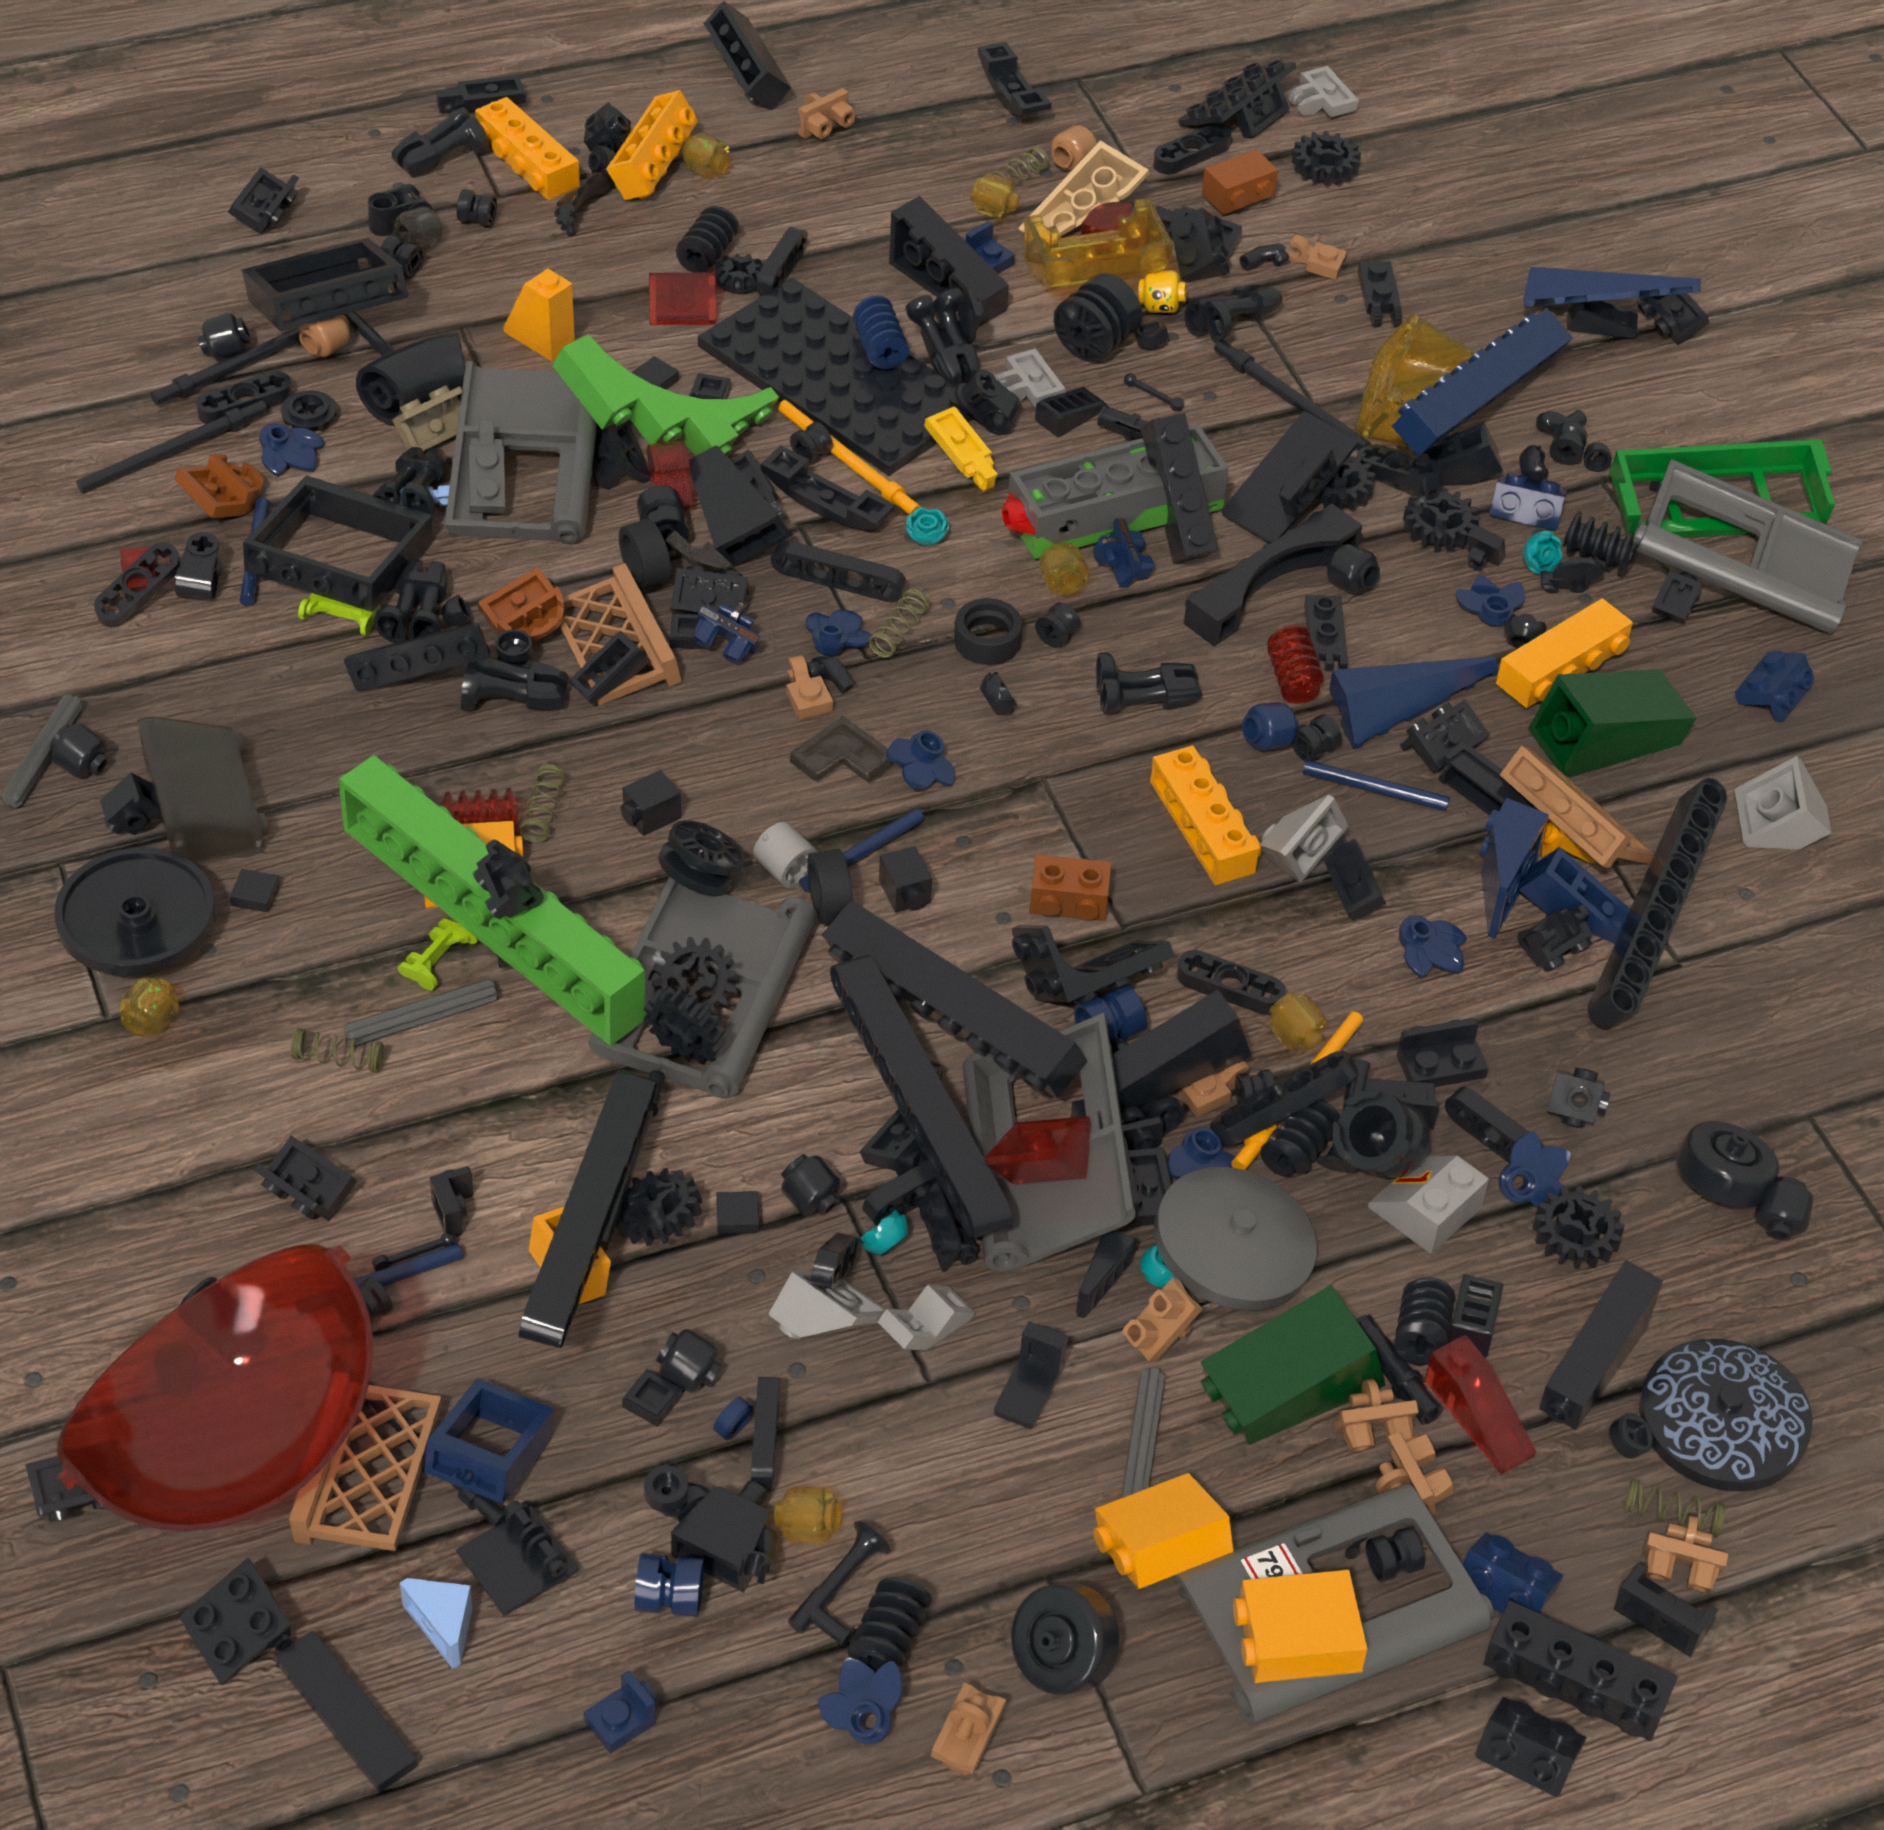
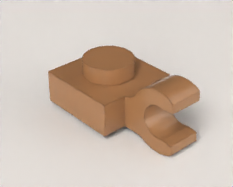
[1288,235,1347,280]
[786,655,833,720]
[1176,1061,1249,1117]

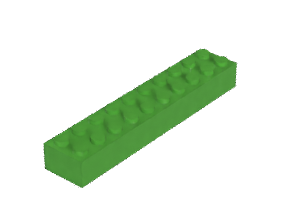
[339,755,645,1047]

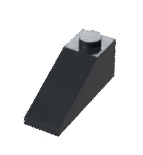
[1395,422,1503,487]

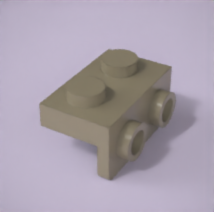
[392,385,463,451]

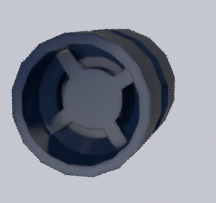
[1074,986,1147,1046]
[634,1552,705,1617]

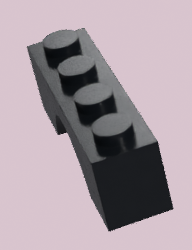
[1141,413,1218,564]

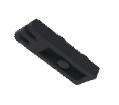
[1304,595,1348,671]

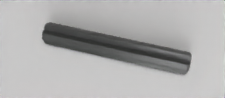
[1,694,82,808]
[344,979,497,1046]
[1121,1367,1165,1498]

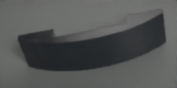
[978,42,1052,115]
[761,445,895,529]

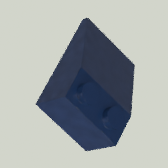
[1479,798,1549,939]

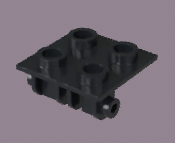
[456,1501,579,1616]
[179,1558,292,1685]

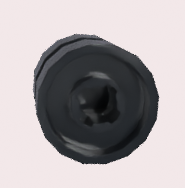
[637,485,689,552]

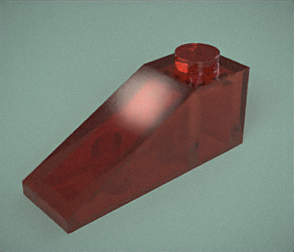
[1424,1335,1536,1474]

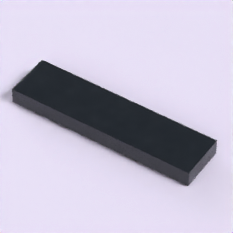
[274,1630,418,1793]

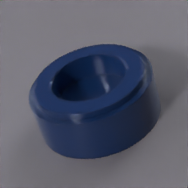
[713,1396,753,1440]

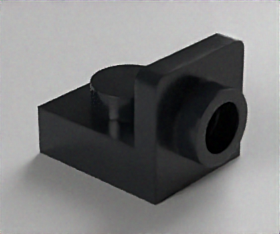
[1652,571,1702,625]
[430,1167,473,1237]

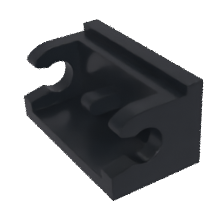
[1613,1562,1719,1658]

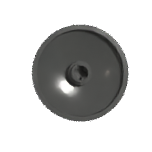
[1154,1167,1317,1310]

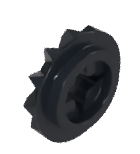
[714,253,762,292]
[281,391,337,431]

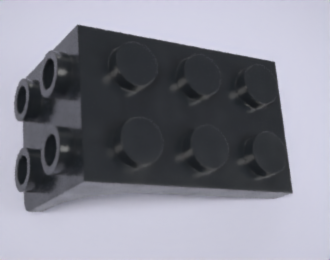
[1012,925,1175,1003]

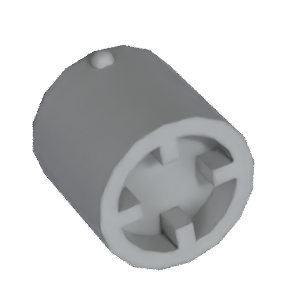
[753,822,818,889]

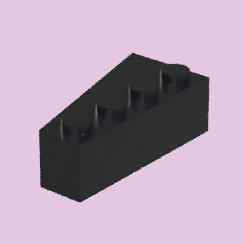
[889,196,1009,327]

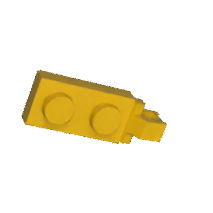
[924,407,998,492]

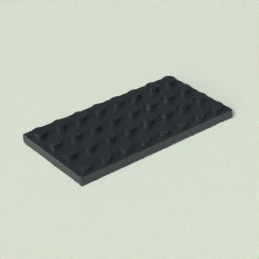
[698,277,974,476]

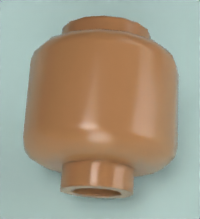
[1051,125,1097,171]
[299,314,350,358]

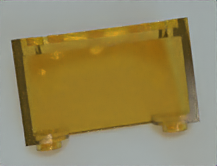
[1024,198,1172,287]
[1355,312,1475,446]

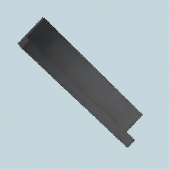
[592,419,651,490]

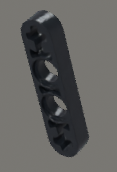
[770,540,906,602]
[1210,1051,1358,1147]

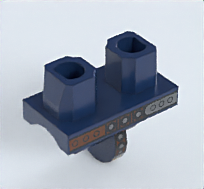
[1092,518,1154,588]
[693,600,760,665]

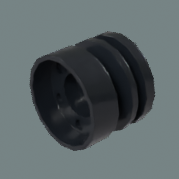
[1053,273,1143,362]

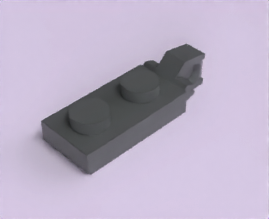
[468,420,505,513]

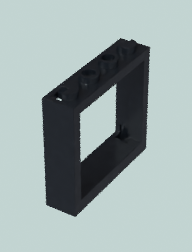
[241,237,408,331]
[243,475,432,612]

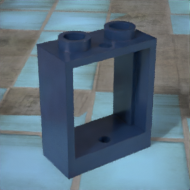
[424,1378,554,1504]

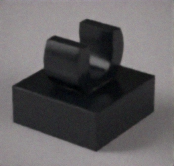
[1467,524,1506,572]

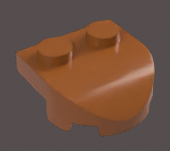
[175,454,264,519]
[478,567,564,642]

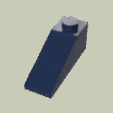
[1519,847,1630,944]

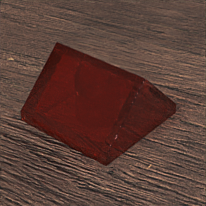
[649,273,716,325]
[984,1116,1091,1184]

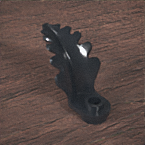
[554,145,616,235]

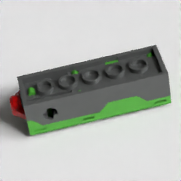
[1002,424,1229,559]

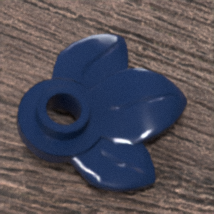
[259,423,325,476]
[1456,575,1525,626]
[806,610,874,655]
[886,730,955,790]
[1399,916,1467,978]
[1167,1127,1235,1179]
[1499,1132,1571,1207]
[818,1657,903,1745]

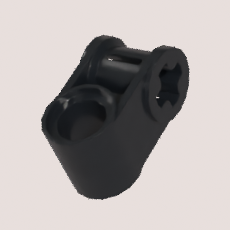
[368,184,433,236]
[954,369,1021,435]
[175,532,222,600]

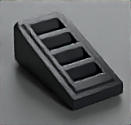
[1567,301,1638,339]
[1035,387,1107,438]
[568,631,651,704]
[1076,1231,1136,1318]
[1447,1274,1504,1358]

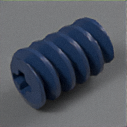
[853,295,910,369]

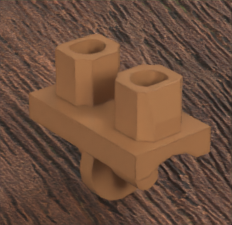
[798,88,855,139]
[1123,1278,1202,1363]
[1333,1379,1419,1453]
[1375,1431,1454,1516]
[1642,1515,1729,1594]
[931,1682,1006,1775]

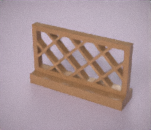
[559,563,682,706]
[1500,745,1654,868]
[289,1372,443,1551]

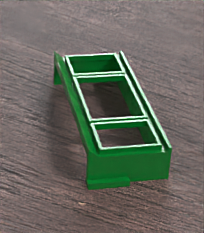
[1608,439,1835,538]

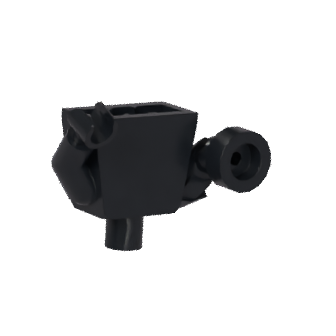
[644,1465,778,1593]

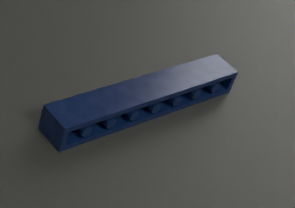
[1392,309,1573,457]

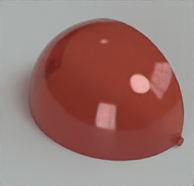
[57,1244,373,1531]

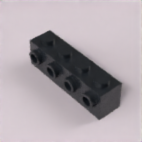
[703,1,792,110]
[1483,1600,1678,1741]

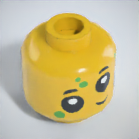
[1139,270,1187,313]

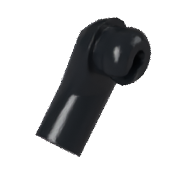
[1239,243,1289,270]
[1536,410,1587,436]
[806,656,856,694]

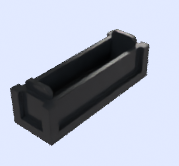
[1439,741,1540,815]

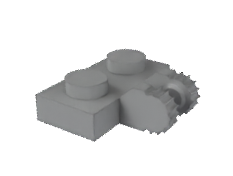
[1288,66,1359,117]
[995,348,1066,408]

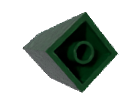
[1528,669,1697,778]
[1200,1285,1386,1445]

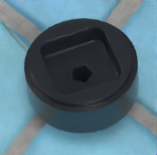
[1134,320,1169,348]
[1609,1413,1653,1459]

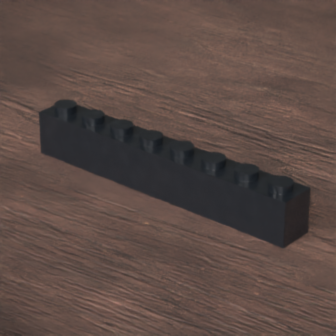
[821,900,1087,1098]

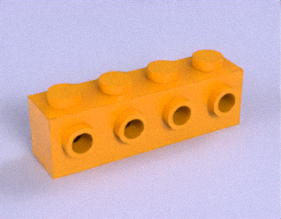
[606,90,698,200]
[475,97,580,200]
[1496,598,1633,709]
[1150,745,1261,885]

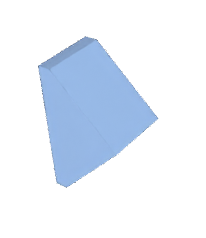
[400,1578,473,1669]

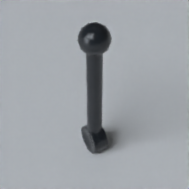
[1124,373,1184,412]
[372,1232,457,1271]

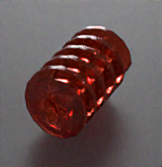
[1267,624,1324,704]
[441,788,519,835]

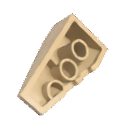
[1018,140,1150,247]

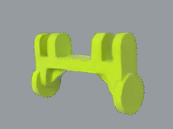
[298,593,381,636]
[398,918,479,991]

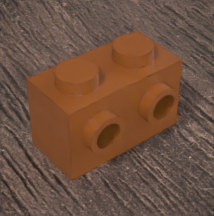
[1202,149,1278,214]
[1029,854,1111,921]

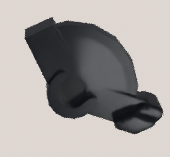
[1540,557,1605,593]

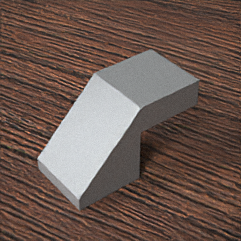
[877,1284,976,1350]

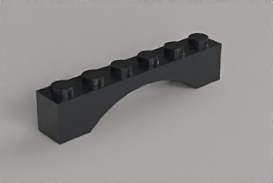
[1184,503,1362,647]

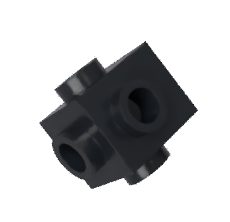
[584,102,631,154]
[1547,1067,1610,1127]

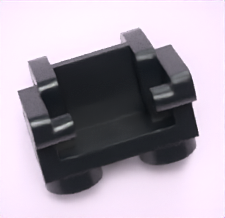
[473,839,544,920]
[1518,904,1593,971]

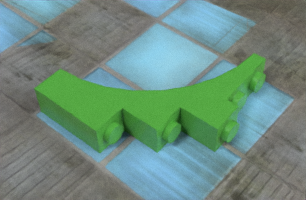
[552,334,779,457]

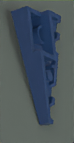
[1524,267,1701,307]
[1329,656,1498,750]

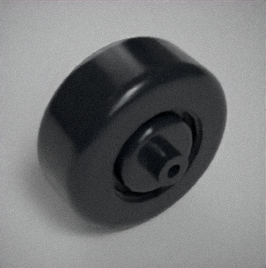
[1677,1121,1779,1208]
[1011,1582,1120,1695]

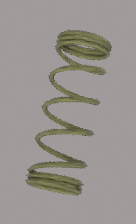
[984,146,1048,198]
[869,589,929,658]
[519,764,566,843]
[291,1028,385,1073]
[1624,1479,1726,1538]

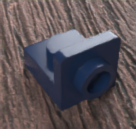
[965,221,1015,274]
[584,1670,657,1754]

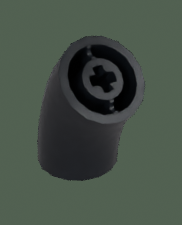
[356,332,466,424]

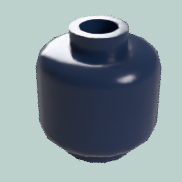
[1242,702,1298,751]

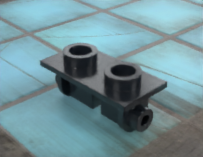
[919,1181,978,1272]

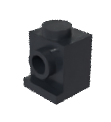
[100,772,167,836]

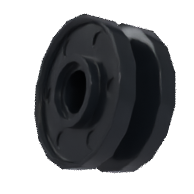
[658,820,745,896]

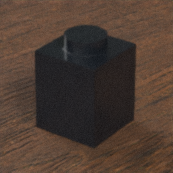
[620,770,682,836]
[879,846,932,913]

